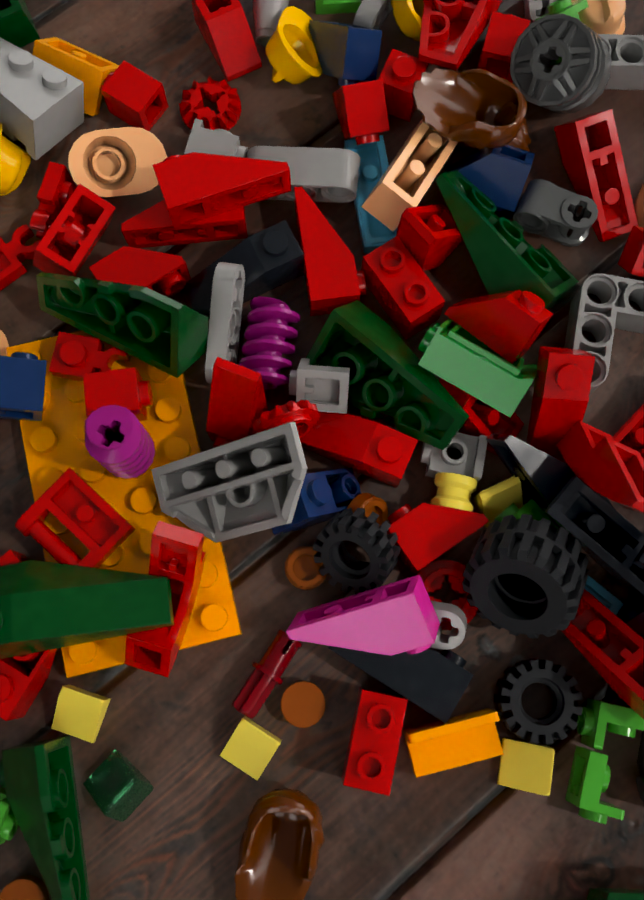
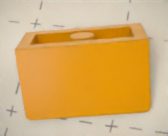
[32,37,119,116]
[403,708,504,778]

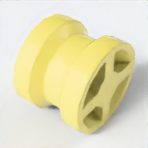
[430,472,478,512]

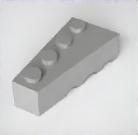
[0,38,84,160]

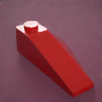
[419,0,502,71]

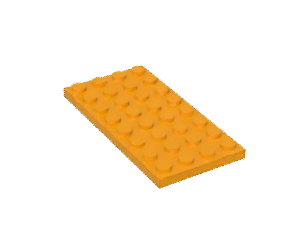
[6,330,242,678]

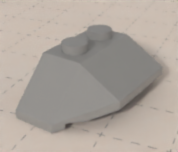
[151,422,307,543]

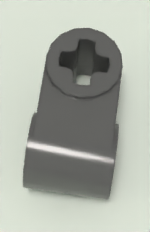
[513,179,598,247]

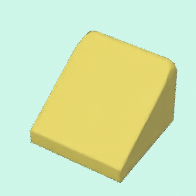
[472,476,523,527]
[51,685,111,743]
[220,716,282,781]
[497,738,555,796]

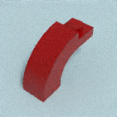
[125,521,206,678]

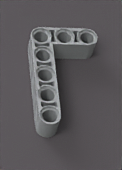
[564,273,644,394]

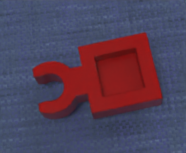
[29,161,76,239]
[0,224,40,291]
[49,331,131,382]

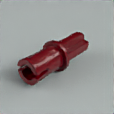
[233,629,302,719]

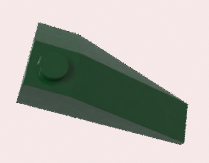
[436,170,579,309]
[36,272,208,378]
[306,300,470,450]
[0,560,174,659]
[0,735,90,900]

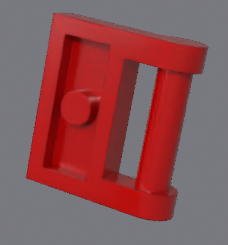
[15,467,135,568]

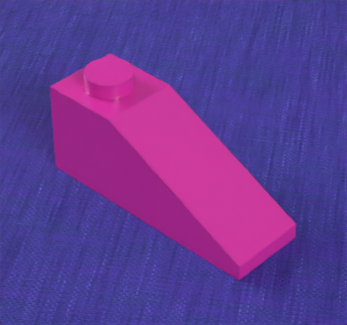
[286,574,440,656]

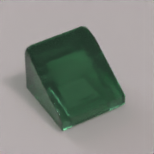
[83,749,154,822]

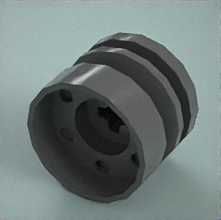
[510,14,612,114]

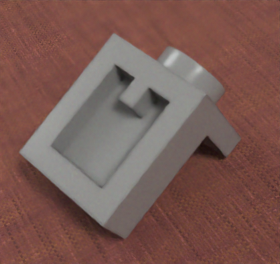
[289,358,350,414]

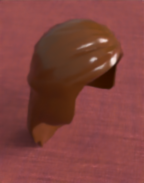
[412,68,527,148]
[234,788,325,900]

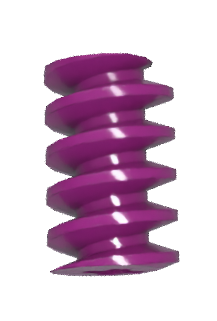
[239,296,301,390]
[85,405,155,479]

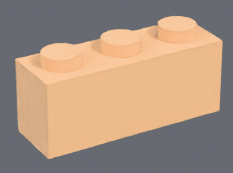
[361,118,458,232]

